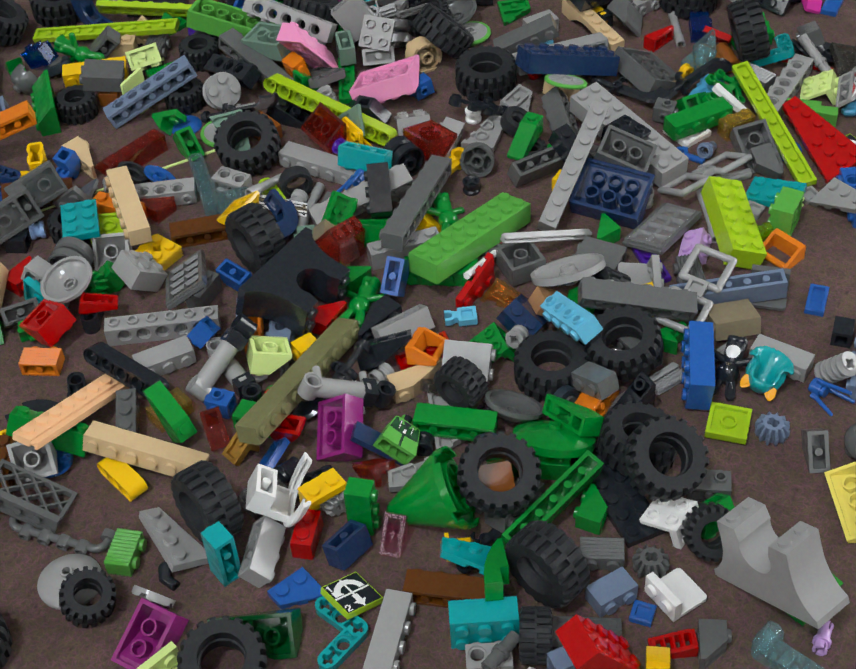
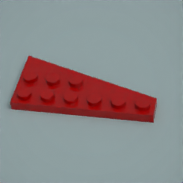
[782,96,856,184]

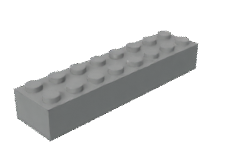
[570,82,689,187]

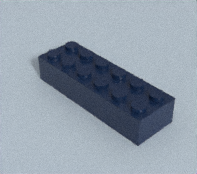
[515,43,620,76]

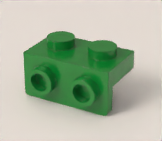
[321,191,358,233]

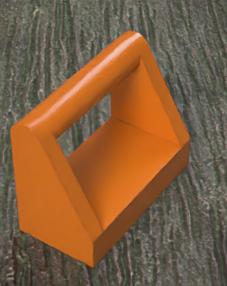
[763,228,806,269]
[405,327,448,366]

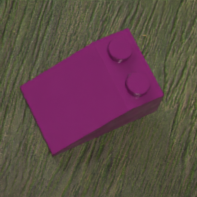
[111,597,189,669]

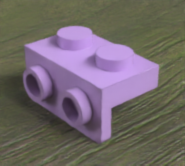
[678,227,712,265]

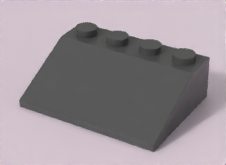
[615,46,683,92]

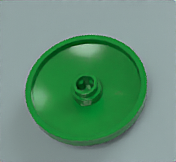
[513,420,596,459]

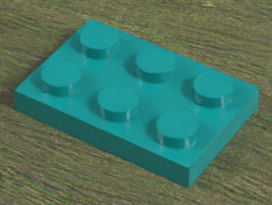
[746,176,807,207]
[60,199,100,240]

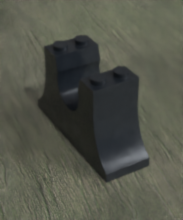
[235,227,351,336]

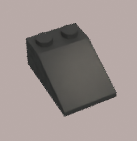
[729,119,783,174]

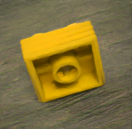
[135,234,183,271]

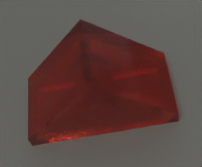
[139,196,177,224]

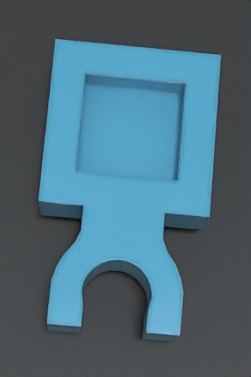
[444,306,478,326]

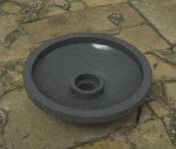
[446,0,477,25]
[484,389,543,423]

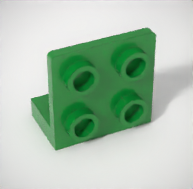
[468,322,515,363]

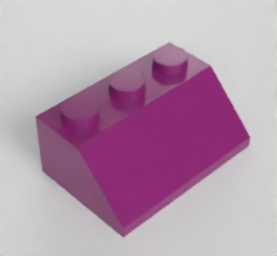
[316,393,364,462]

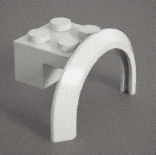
[246,452,312,528]

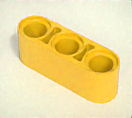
[96,457,148,502]

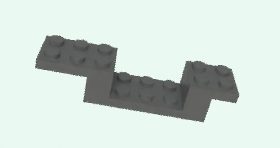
[0,160,68,244]

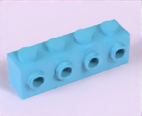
[540,291,603,345]

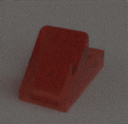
[199,406,230,451]
[352,458,395,487]

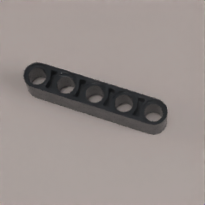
[83,342,170,397]

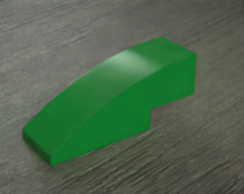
[484,538,509,602]

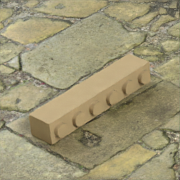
[104,166,152,246]
[83,421,209,477]

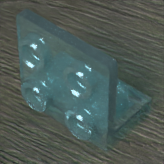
[681,29,717,71]

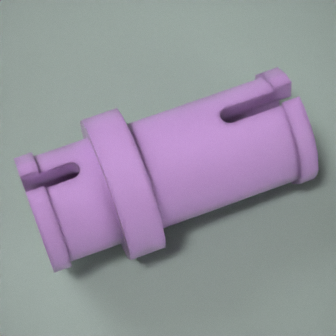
[812,621,834,656]

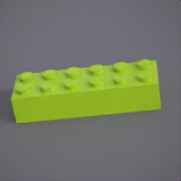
[701,176,767,269]

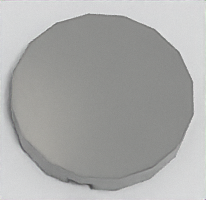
[131,585,176,608]

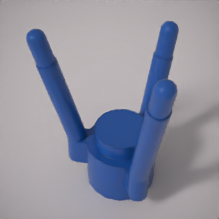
[337,169,364,192]
[808,377,855,416]

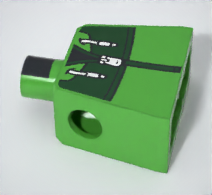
[373,414,420,465]

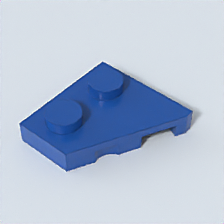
[267,567,323,609]

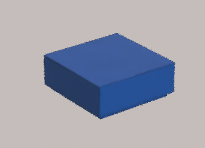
[629,599,657,628]

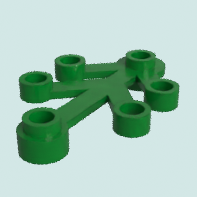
[702,69,746,104]

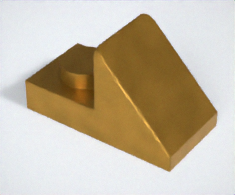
[222,432,260,466]

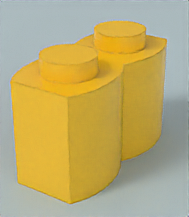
[26,142,48,171]

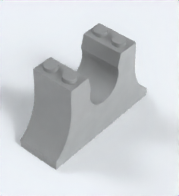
[714,497,850,629]

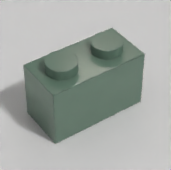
[334,30,357,66]

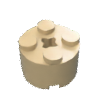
[405,36,442,74]

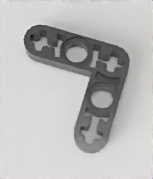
[308,67,346,88]

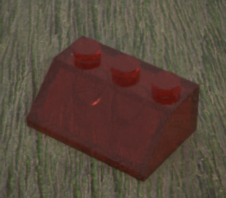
[300,102,347,156]
[403,120,458,161]
[315,216,365,266]

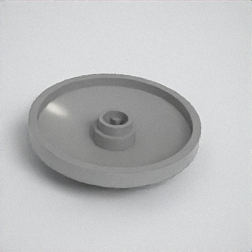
[530,253,606,287]

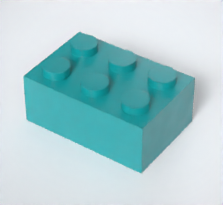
[448,596,519,650]

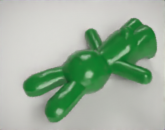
[54,32,105,63]
[427,192,465,231]
[339,276,388,328]

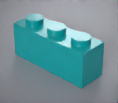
[338,141,393,171]
[200,521,241,587]

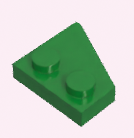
[497,0,531,26]

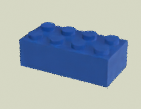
[681,321,715,410]

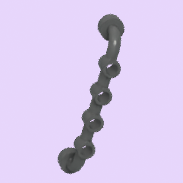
[9,516,116,555]

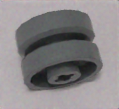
[47,236,95,265]

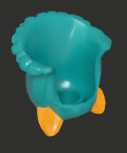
[740,346,794,401]

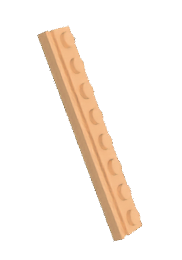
[12,374,130,450]

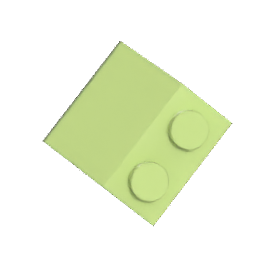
[246,335,292,376]

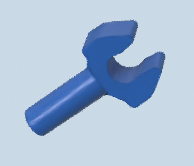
[677,146,706,164]

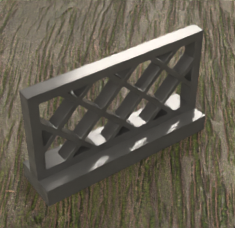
[0,459,78,533]

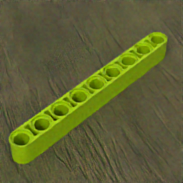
[263,73,398,146]

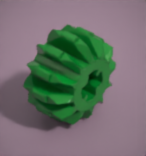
[84,270,110,294]

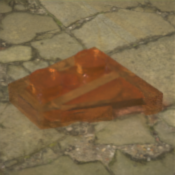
[480,278,528,308]

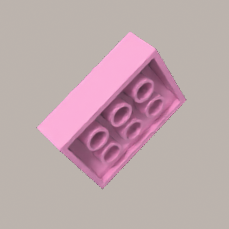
[349,55,420,104]

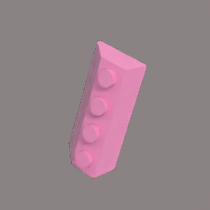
[276,22,338,68]

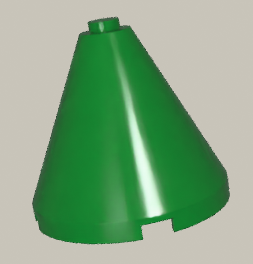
[385,446,480,530]

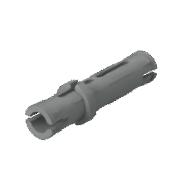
[797,33,832,72]

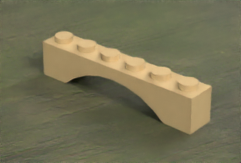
[562,0,625,52]

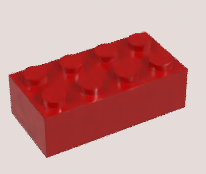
[555,614,641,669]

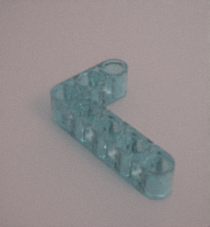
[188,153,249,216]

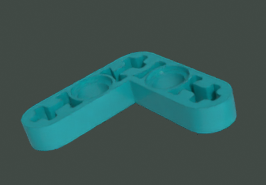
[750,33,795,67]
[315,596,369,669]

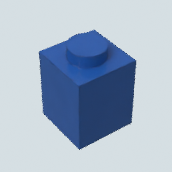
[187,316,221,349]

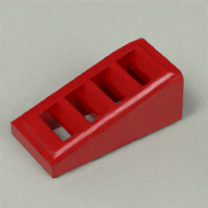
[643,25,674,53]
[79,292,118,314]
[647,628,699,659]

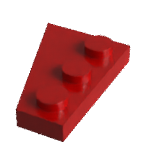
[455,252,495,311]

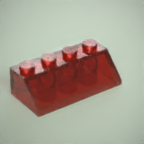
[95,128,168,176]

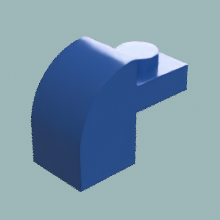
[52,146,81,179]

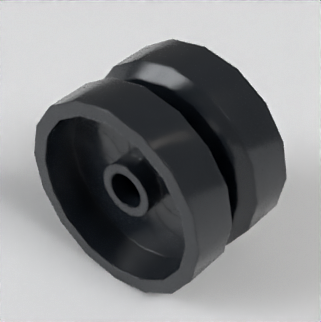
[383,136,424,177]

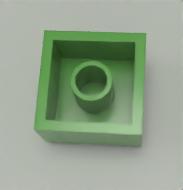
[766,186,804,236]

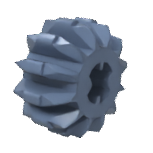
[755,411,790,447]

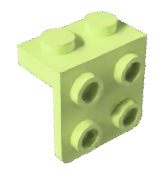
[800,69,839,105]

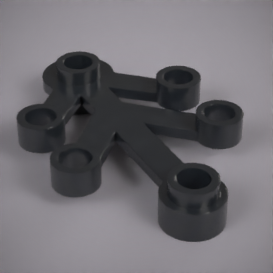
[448,92,508,116]

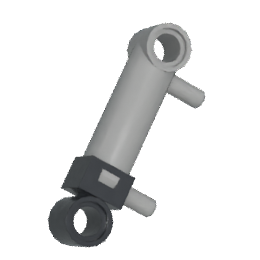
[185,313,258,402]
[206,337,268,402]
[297,365,396,408]

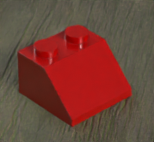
[19,299,76,347]

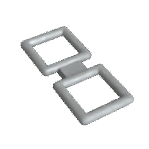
[657,151,753,197]
[654,244,737,333]

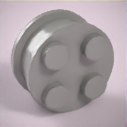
[202,72,241,110]

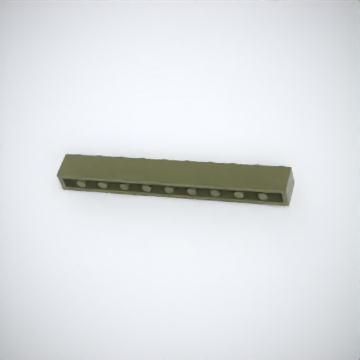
[235,318,360,446]

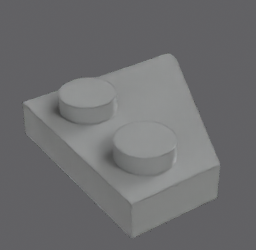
[500,84,533,112]

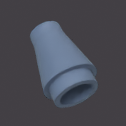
[697,141,717,159]

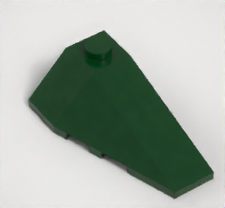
[207,608,303,660]

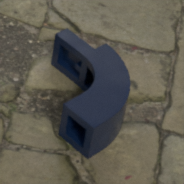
[71,0,114,25]
[263,189,298,242]

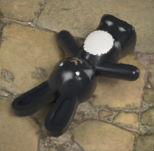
[713,335,753,401]

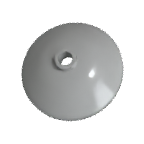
[40,256,92,304]
[37,554,102,610]

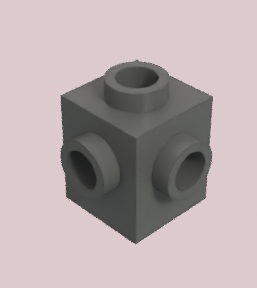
[652,97,679,123]

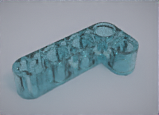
[751,621,825,669]

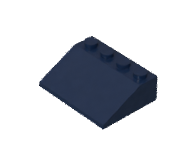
[569,157,655,229]

